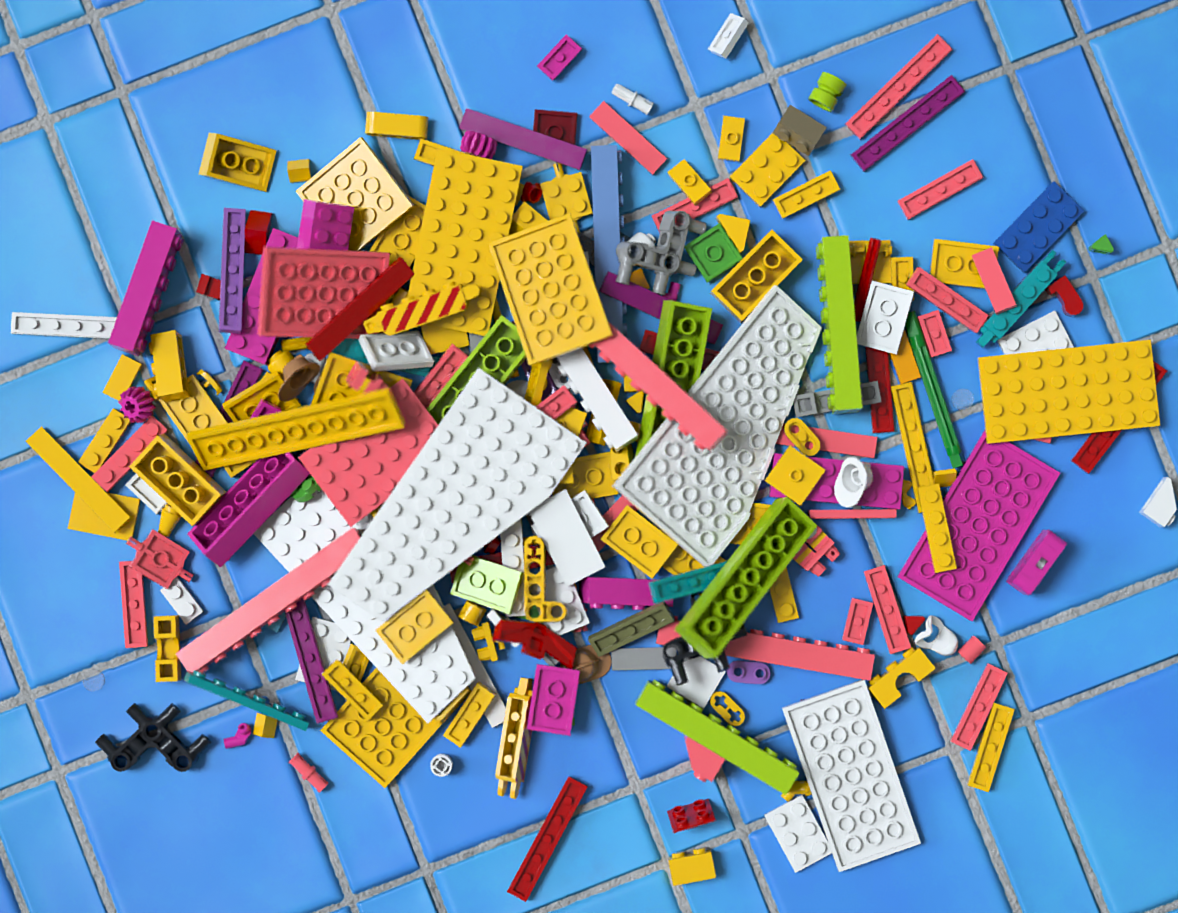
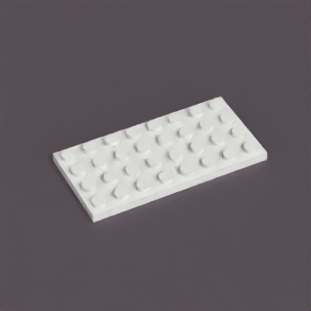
[782,679,921,872]

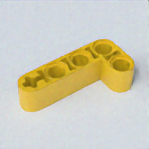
[524,536,568,622]

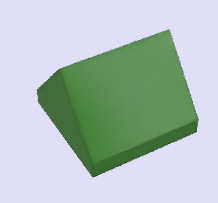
[1088,234,1114,255]

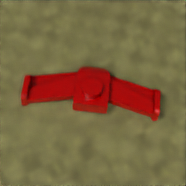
[492,619,577,669]

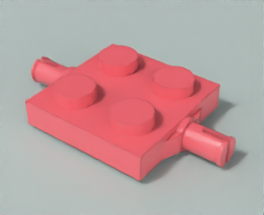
[126,529,194,589]

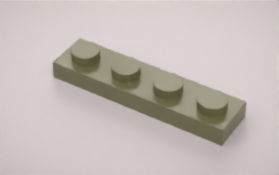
[588,601,675,657]

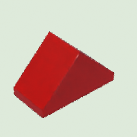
[244,210,272,255]

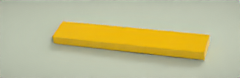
[891,382,934,513]
[26,426,131,533]

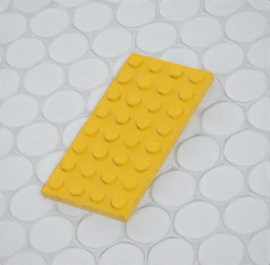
[407,148,523,336]
[977,340,1160,444]

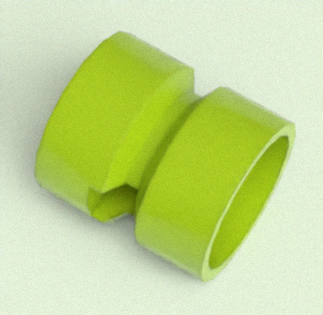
[808,72,847,112]

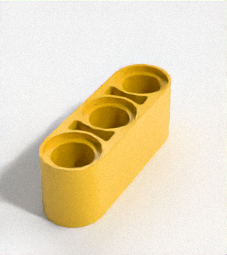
[365,112,429,140]

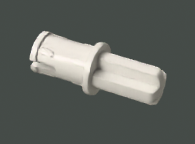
[612,84,654,115]

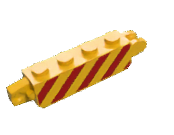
[364,281,481,336]
[495,677,533,799]

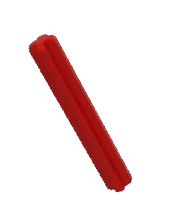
[854,238,881,322]

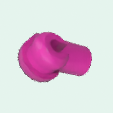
[662,282,681,301]
[224,723,251,749]

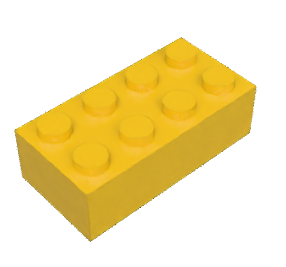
[710,230,803,323]
[129,433,226,526]

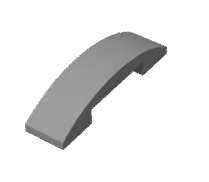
[793,381,881,417]

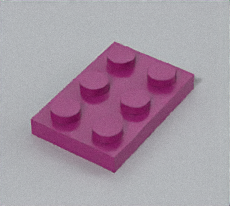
[527,664,580,736]

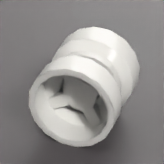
[430,753,453,777]

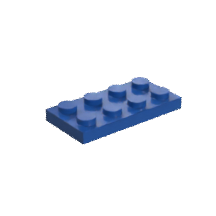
[993,181,1084,273]

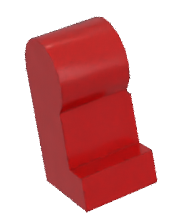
[196,274,221,300]
[1045,275,1083,316]

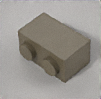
[773,105,827,156]

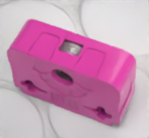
[1006,530,1067,595]

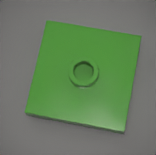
[684,223,743,283]

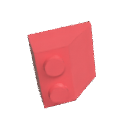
[684,735,725,782]

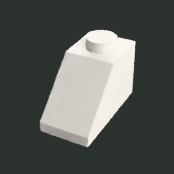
[1139,477,1177,527]

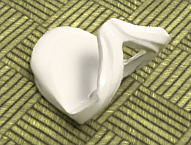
[914,615,958,656]

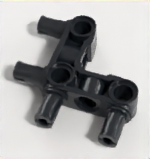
[662,590,747,686]
[95,703,211,772]

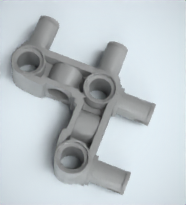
[616,210,706,295]

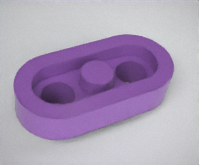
[727,661,770,684]

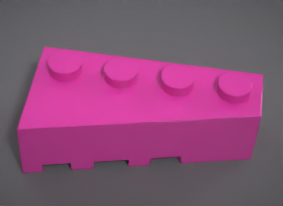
[579,577,673,610]

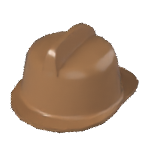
[278,355,320,402]
[560,645,612,684]

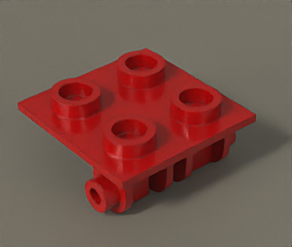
[667,799,716,833]

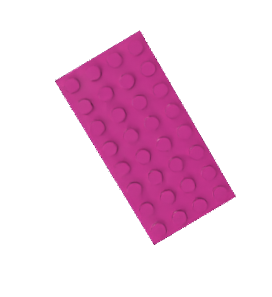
[897,430,1060,622]

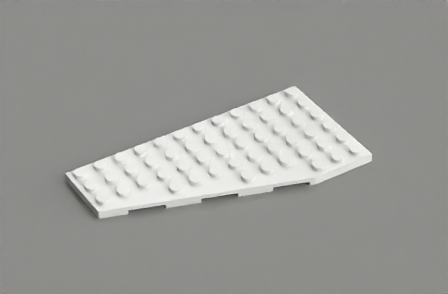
[613,285,822,567]
[328,368,586,622]
[253,489,476,723]

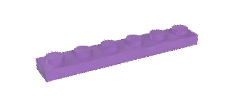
[219,208,246,334]

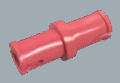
[288,753,329,793]

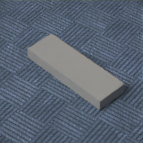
[611,647,676,671]

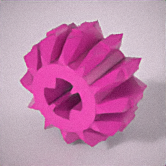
[460,131,497,160]
[118,386,156,423]

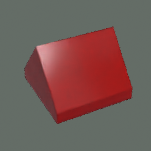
[903,616,925,635]

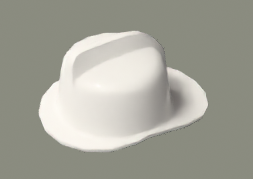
[834,457,873,507]

